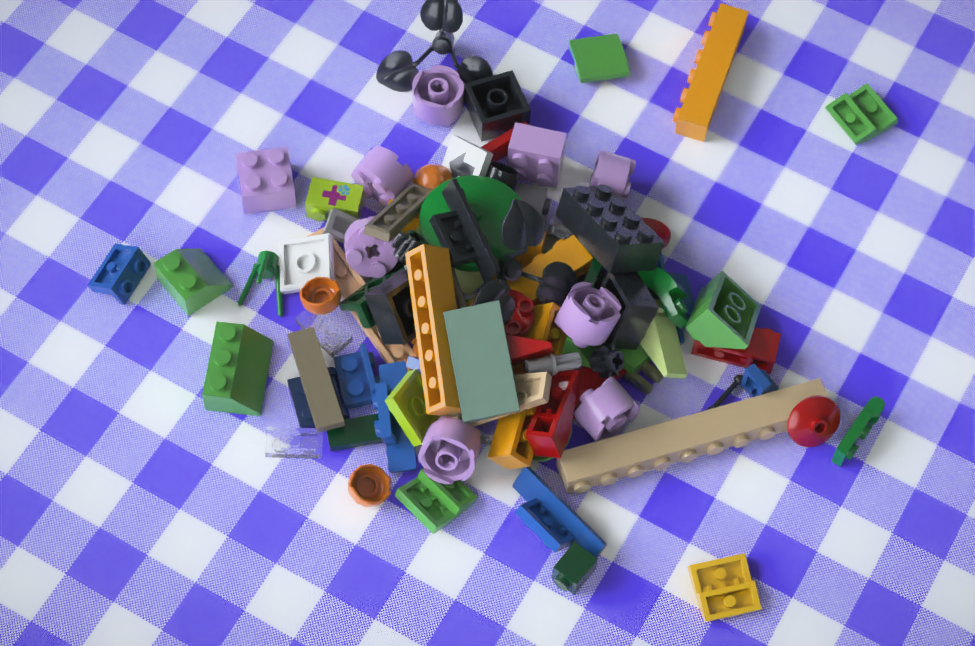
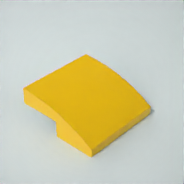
[687,553,762,622]

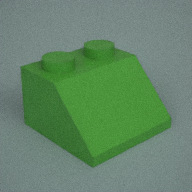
[153,248,233,316]

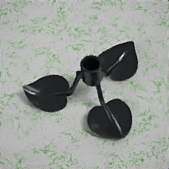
[376,0,494,92]
[472,199,577,325]

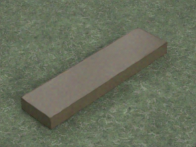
[364,183,432,242]
[287,326,345,433]

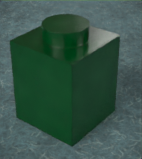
[551,542,598,595]

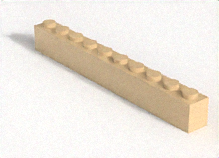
[556,378,829,494]

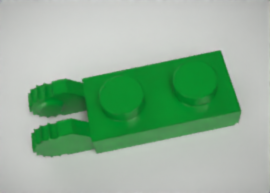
[831,396,885,467]

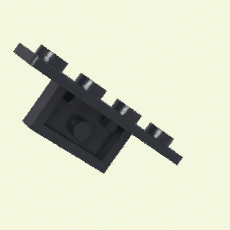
[429,178,500,284]

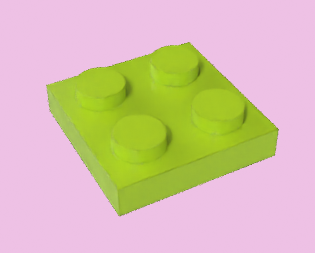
[384,368,441,447]

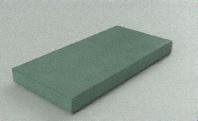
[443,300,521,424]

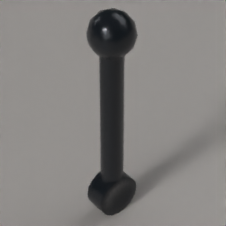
[706,374,743,410]

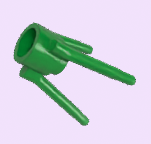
[237,250,283,317]

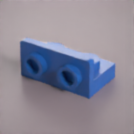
[87,244,151,305]
[333,343,380,410]

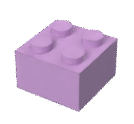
[507,122,567,188]
[235,146,296,214]

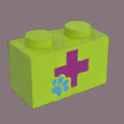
[305,177,365,221]

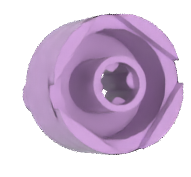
[412,65,464,127]
[351,146,414,207]
[588,150,636,201]
[344,216,398,278]
[555,282,621,348]
[573,377,640,441]
[418,415,481,484]

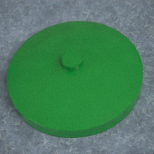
[419,175,522,272]

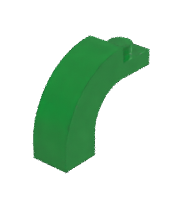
[603,267,688,329]

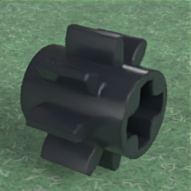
[391,230,425,264]
[589,344,624,379]

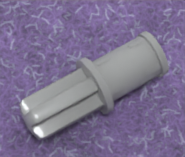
[524,352,582,376]

